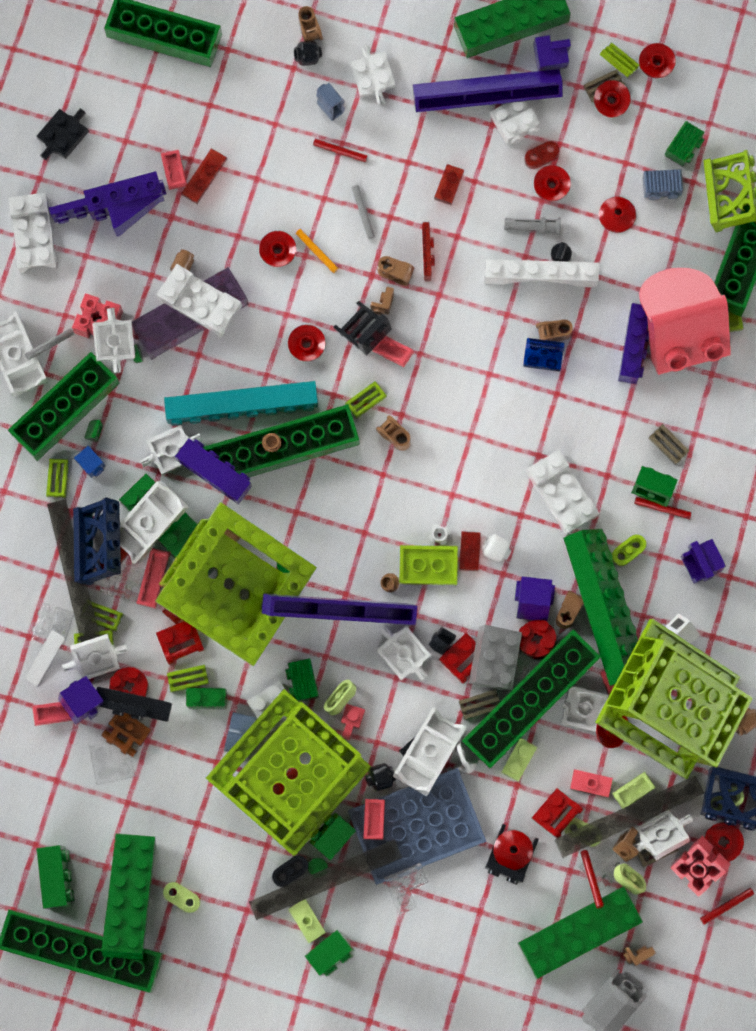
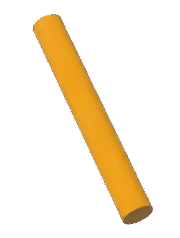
[295,229,339,273]

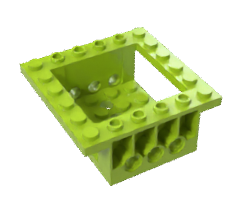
[155,502,317,666]
[595,619,753,779]
[205,689,372,856]

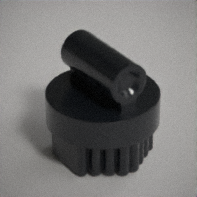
[551,242,572,262]
[429,627,456,655]

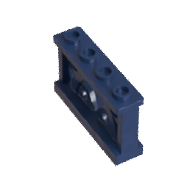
[73,497,121,586]
[700,767,756,831]

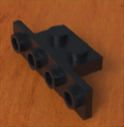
[96,686,172,722]

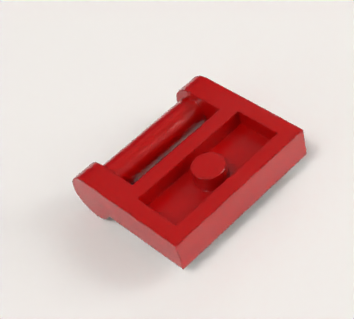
[156,621,204,665]
[439,633,476,684]
[532,788,584,840]

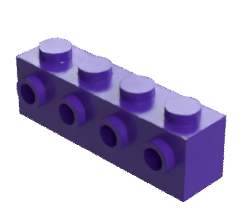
[618,303,649,384]
[175,438,252,505]

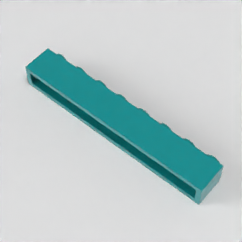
[164,381,318,426]

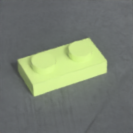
[501,738,537,782]

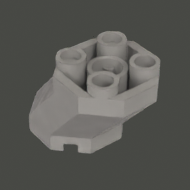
[582,969,647,1031]

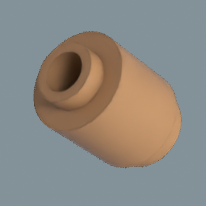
[170,249,194,271]
[736,708,756,736]

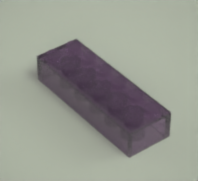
[131,267,249,360]

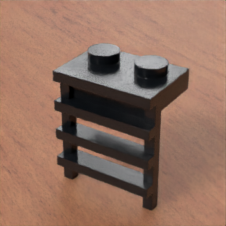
[333,301,392,356]
[485,824,539,885]

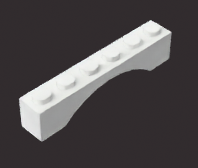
[484,259,599,288]

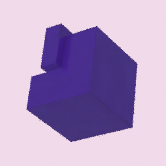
[533,35,571,71]
[681,539,726,584]
[514,576,555,621]
[58,676,104,725]

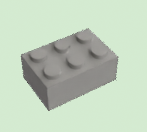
[469,625,522,692]

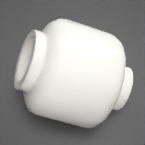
[481,534,512,563]

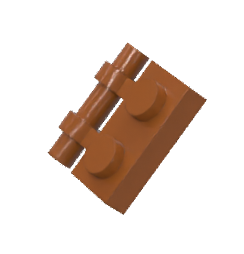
[101,713,152,757]

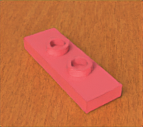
[137,548,170,609]

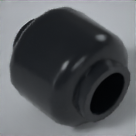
[294,41,322,66]
[365,763,396,791]

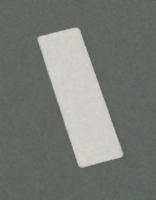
[24,630,65,686]

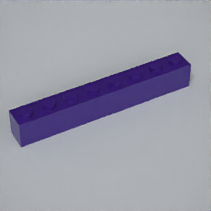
[413,69,563,112]
[262,594,418,625]

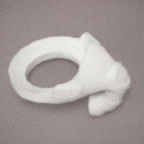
[454,741,478,774]

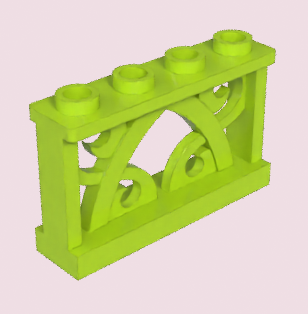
[703,150,756,233]

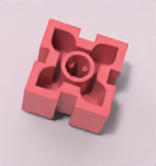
[72,293,123,338]
[671,835,730,897]

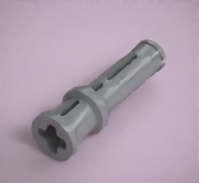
[504,217,561,234]

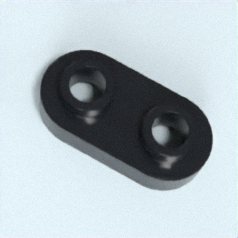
[272,855,309,887]

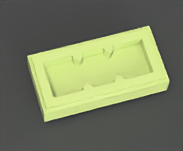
[612,772,656,810]
[288,899,326,943]

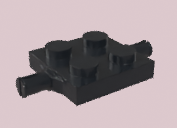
[36,108,89,160]

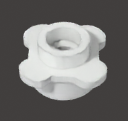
[429,524,450,546]

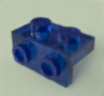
[523,338,565,372]

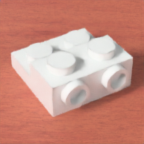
[489,101,540,145]

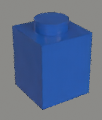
[74,445,105,478]

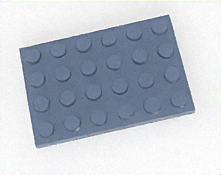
[348,768,487,885]

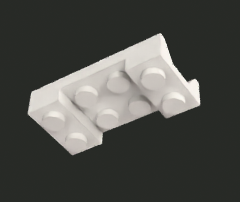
[8,192,57,273]
[156,264,242,337]
[0,311,48,397]
[526,450,600,536]
[120,481,189,564]
[393,708,466,796]

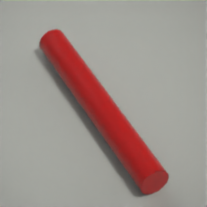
[313,138,368,163]
[634,497,692,520]
[580,850,604,908]
[700,888,754,925]

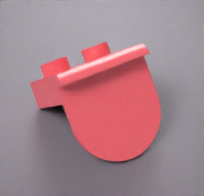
[639,268,731,375]

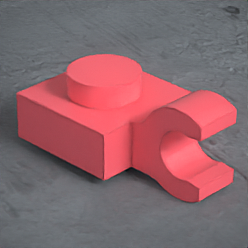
[341,704,365,740]

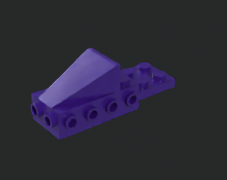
[49,171,167,237]

